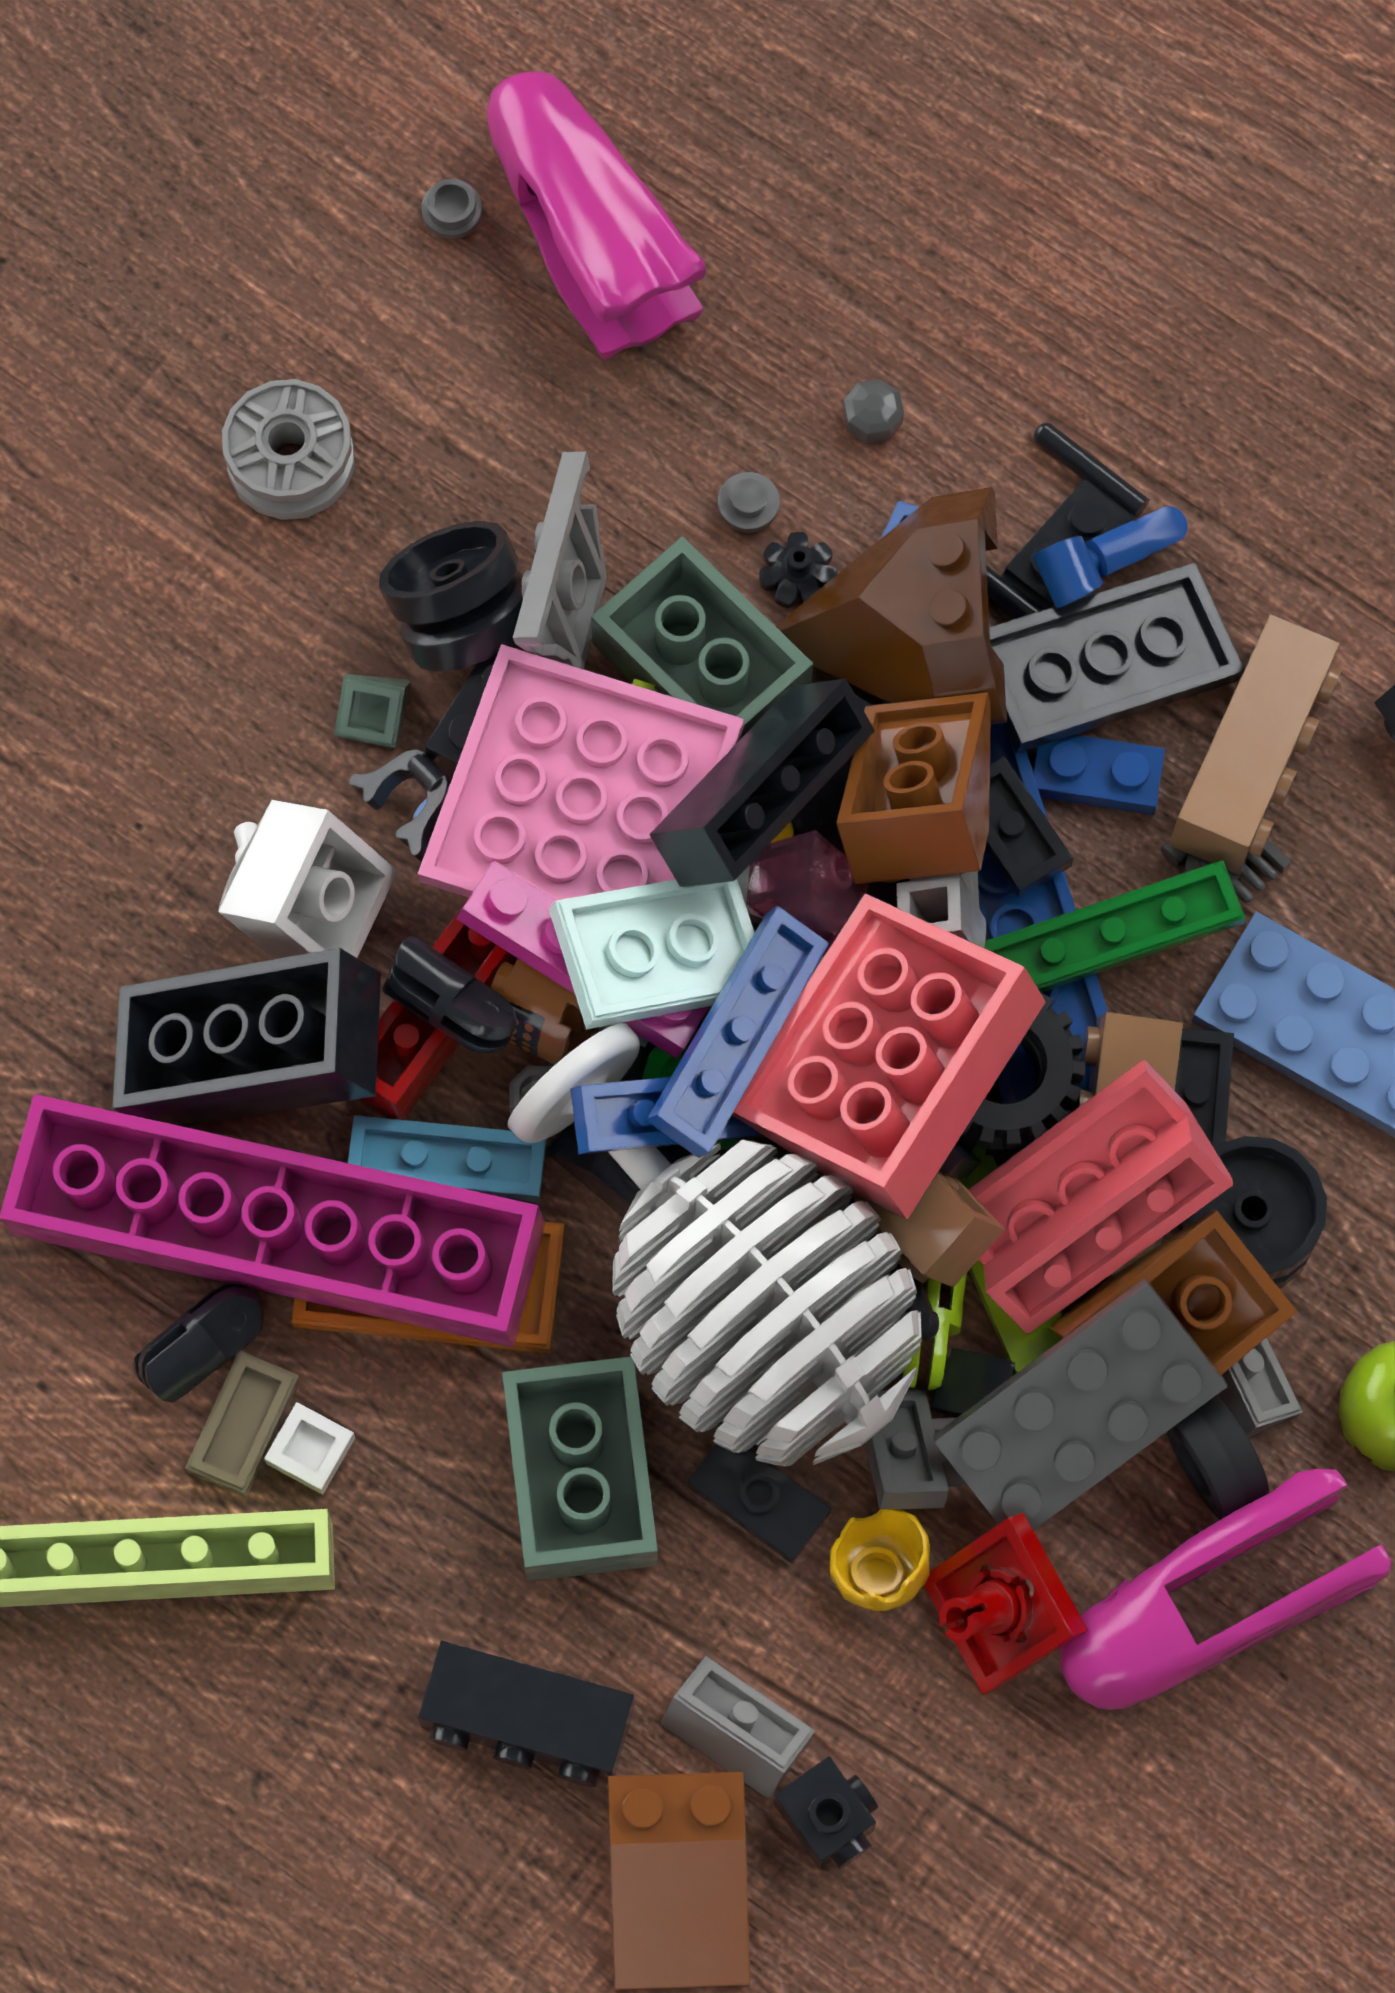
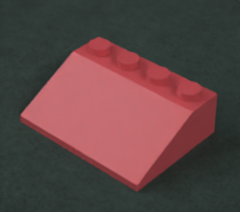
[732,894,1046,1220]

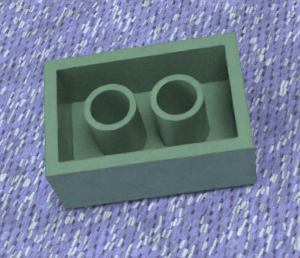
[591,536,813,741]
[502,1356,658,1582]

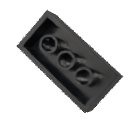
[112,948,381,1127]

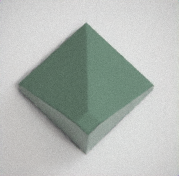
[334,674,411,748]

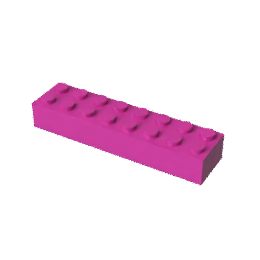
[0,1094,545,1347]

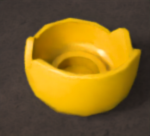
[830,1509,930,1611]

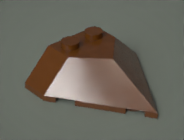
[776,487,1007,725]

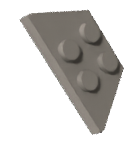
[513,451,607,670]

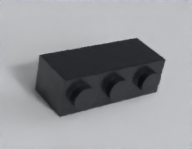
[418,1640,635,1787]

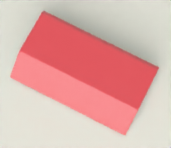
[968,1059,1233,1335]

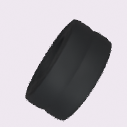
[1166,1395,1270,1520]

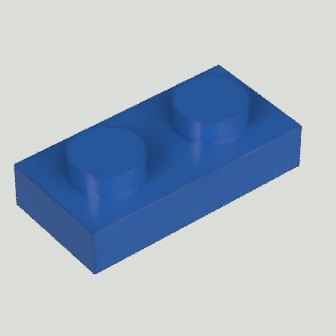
[1033,734,1165,815]

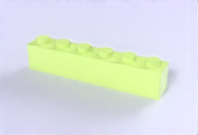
[0,1509,335,1607]

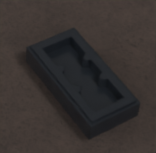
[687,1444,832,1564]

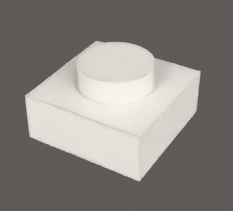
[264,1402,355,1495]

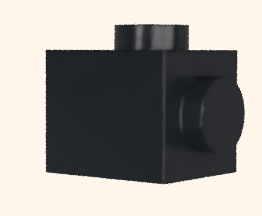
[773,1756,878,1870]

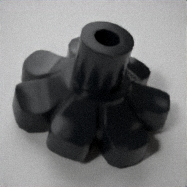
[759,532,838,608]

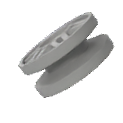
[222,379,355,520]

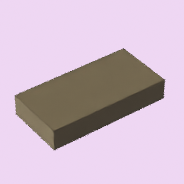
[185,1351,301,1498]

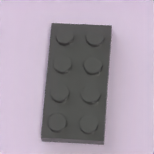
[933,1278,1228,1530]

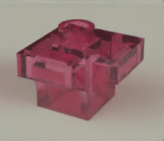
[746,830,868,948]

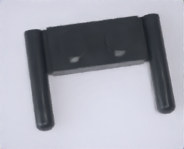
[986,422,1150,619]

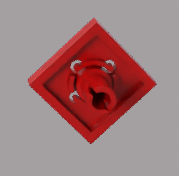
[924,1513,1088,1695]

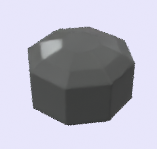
[843,379,904,444]

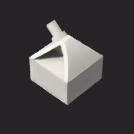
[218,800,398,959]

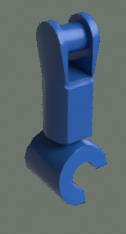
[1032,506,1188,609]

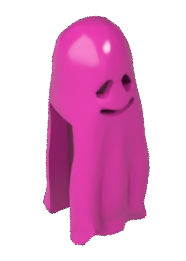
[487,71,706,360]
[1060,1469,1392,1710]

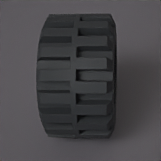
[959,993,1086,1156]

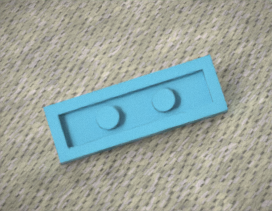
[348,1115,547,1203]

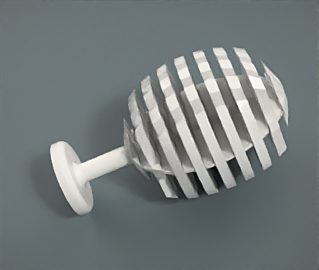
[508,1023,922,1466]

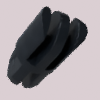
[382,936,517,1054]
[133,1284,265,1403]

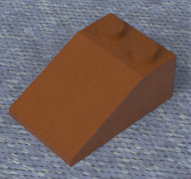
[836,692,991,884]
[1049,1209,1297,1375]
[608,1772,750,1991]

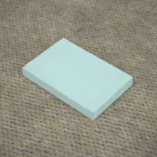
[549,879,754,1029]

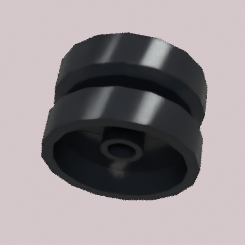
[379,521,523,672]
[1175,1136,1327,1289]

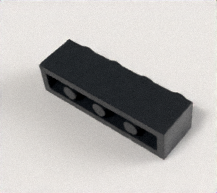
[649,678,875,887]

